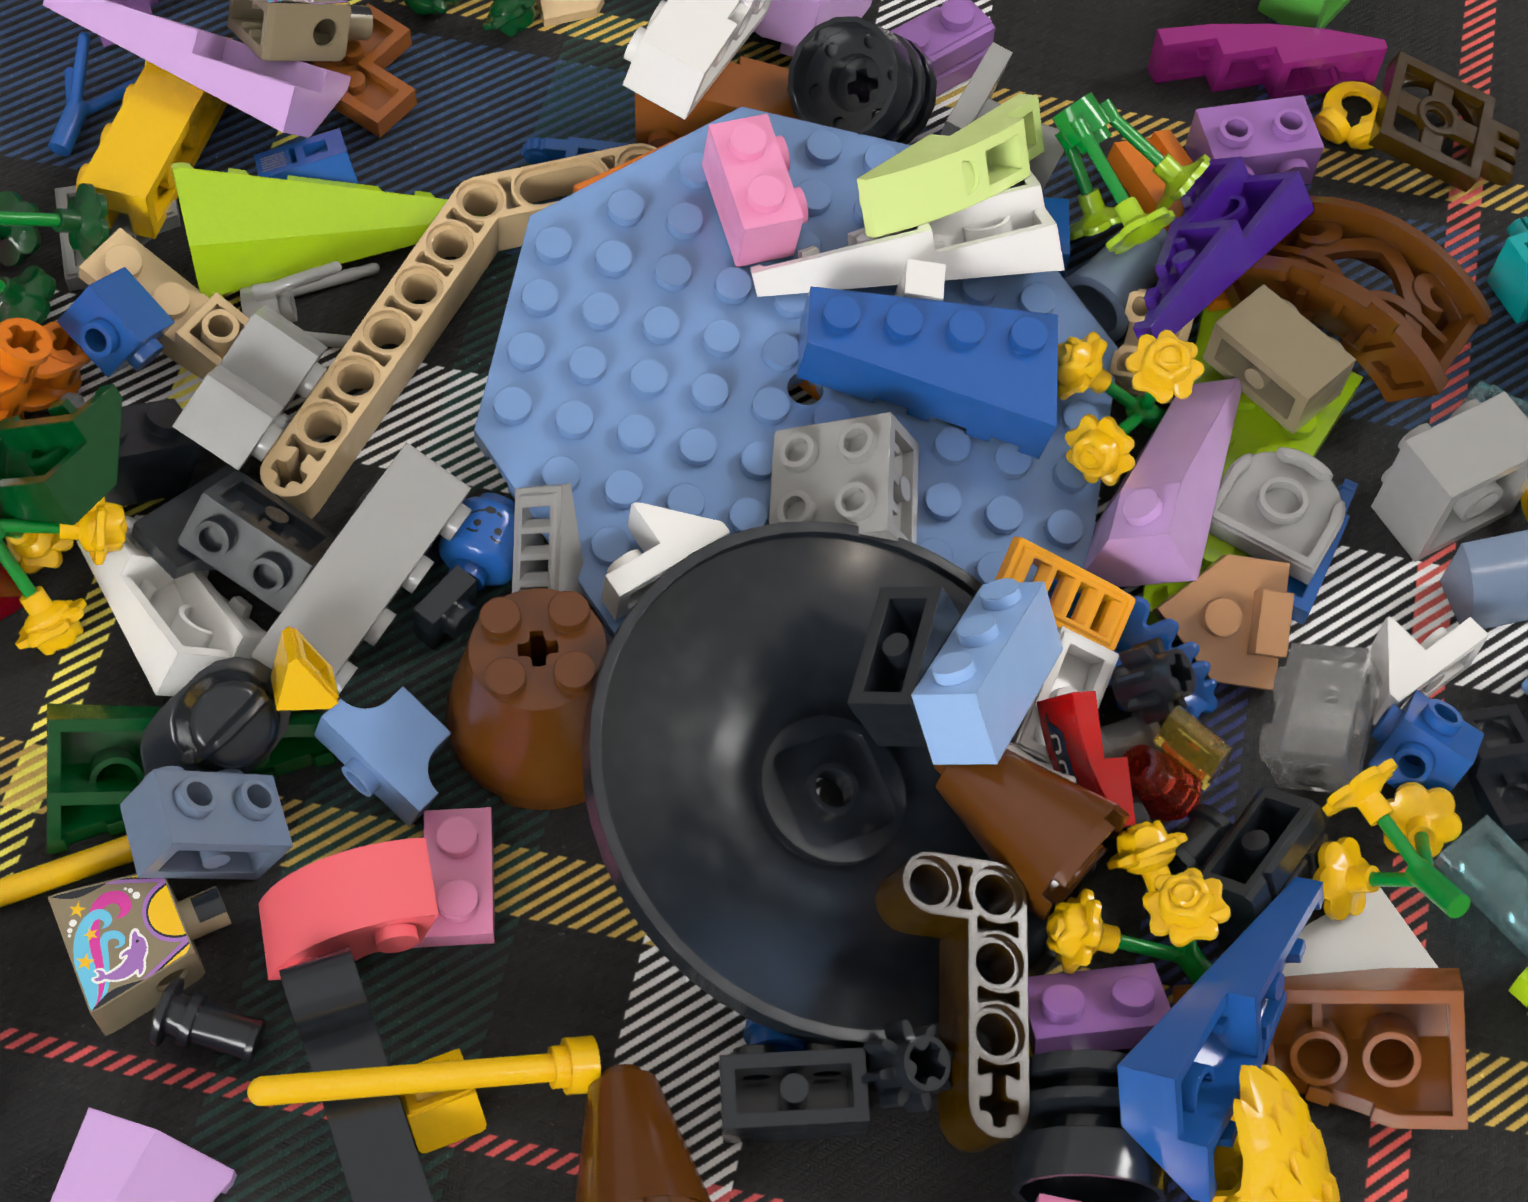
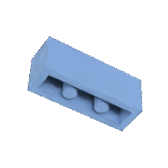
[911,578,1063,765]

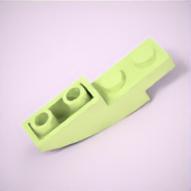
[857,94,1045,238]

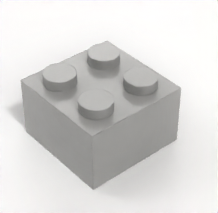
[1371,391,1528,562]

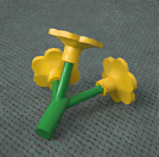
[1313,758,1471,921]

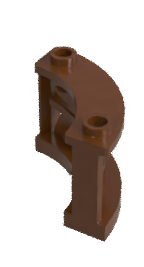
[1225,196,1492,402]

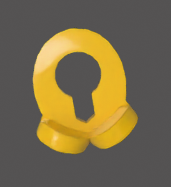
[1314,81,1381,150]

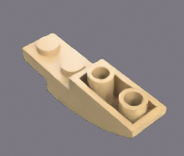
[79,227,249,380]

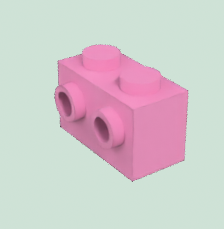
[702,114,808,267]

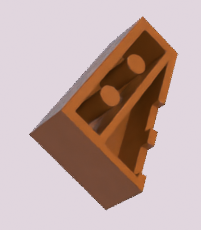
[635,56,800,148]

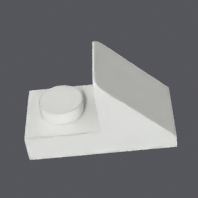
[601,502,730,621]
[1371,616,1489,726]

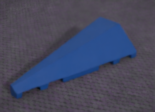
[1117,877,1324,1202]

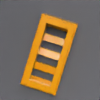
[995,537,1135,651]

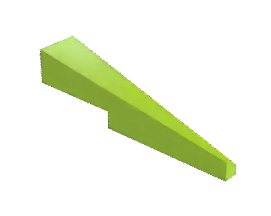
[171,162,485,298]

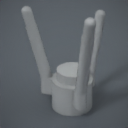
[240,261,380,348]

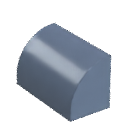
[1440,530,1528,629]

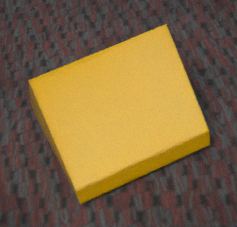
[270,626,339,711]

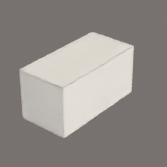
[894,259,946,301]

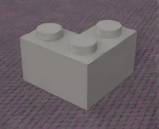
[172,304,328,470]

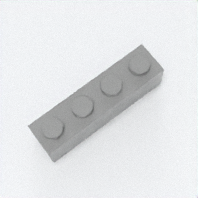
[250,442,472,694]

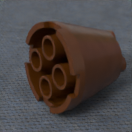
[446,588,612,810]

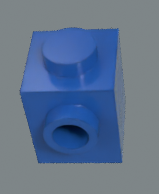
[57,267,175,377]

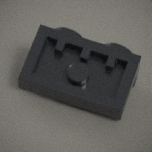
[178,469,337,612]

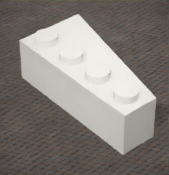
[623,0,772,120]

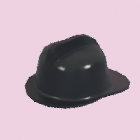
[140,657,291,774]

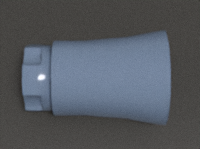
[1064,228,1168,342]

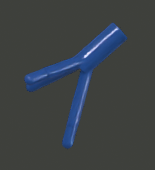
[48,32,139,156]

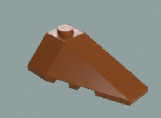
[1173,968,1468,1130]

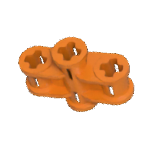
[0,317,91,421]

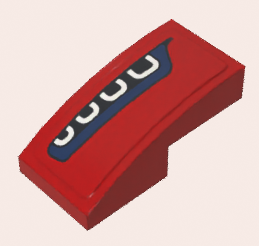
[1037,691,1136,827]

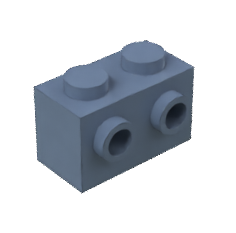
[120,766,293,880]

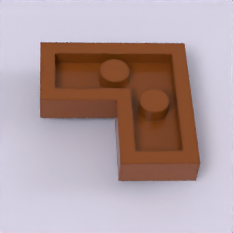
[302,3,417,138]

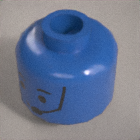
[438,493,515,591]

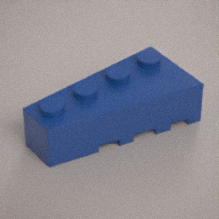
[797,286,1058,459]

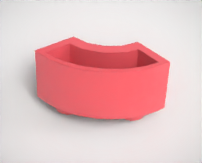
[258,837,439,980]

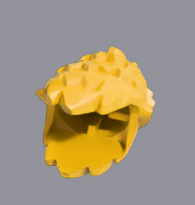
[1199,1064,1340,1202]

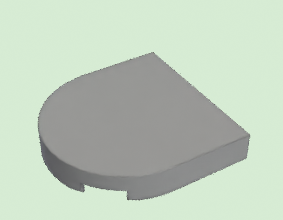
[1209,447,1346,585]

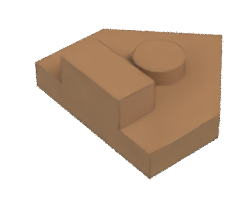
[1152,554,1295,690]

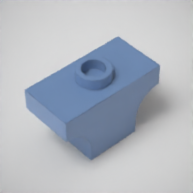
[314,687,451,827]

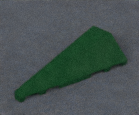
[0,384,123,525]
[47,703,336,854]

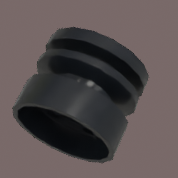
[787,16,937,144]
[1011,1049,1168,1202]

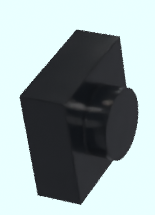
[414,565,478,650]

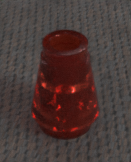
[1123,745,1201,821]

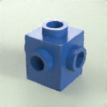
[1368,690,1484,792]

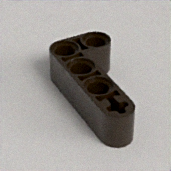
[875,852,1030,1153]

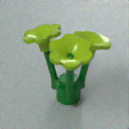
[1052,92,1210,255]

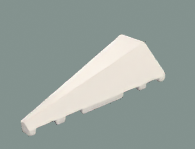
[750,171,1065,297]
[76,514,267,696]

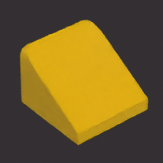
[400,1048,487,1154]

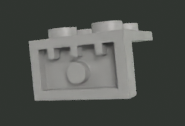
[769,412,919,544]

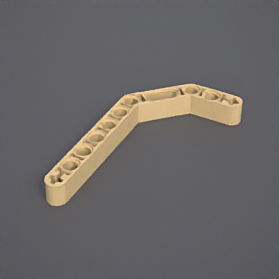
[260,143,656,519]

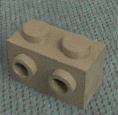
[1202,284,1356,434]

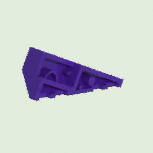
[1133,156,1315,339]

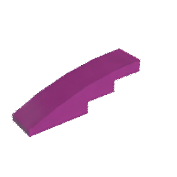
[1147,24,1388,99]

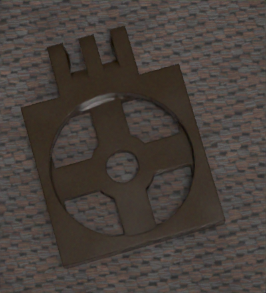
[1368,51,1521,192]

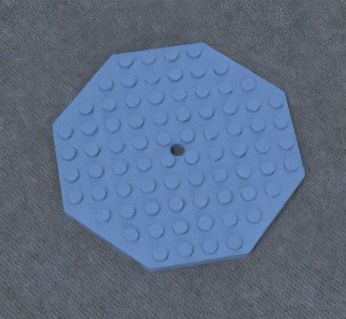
[474,107,1118,638]

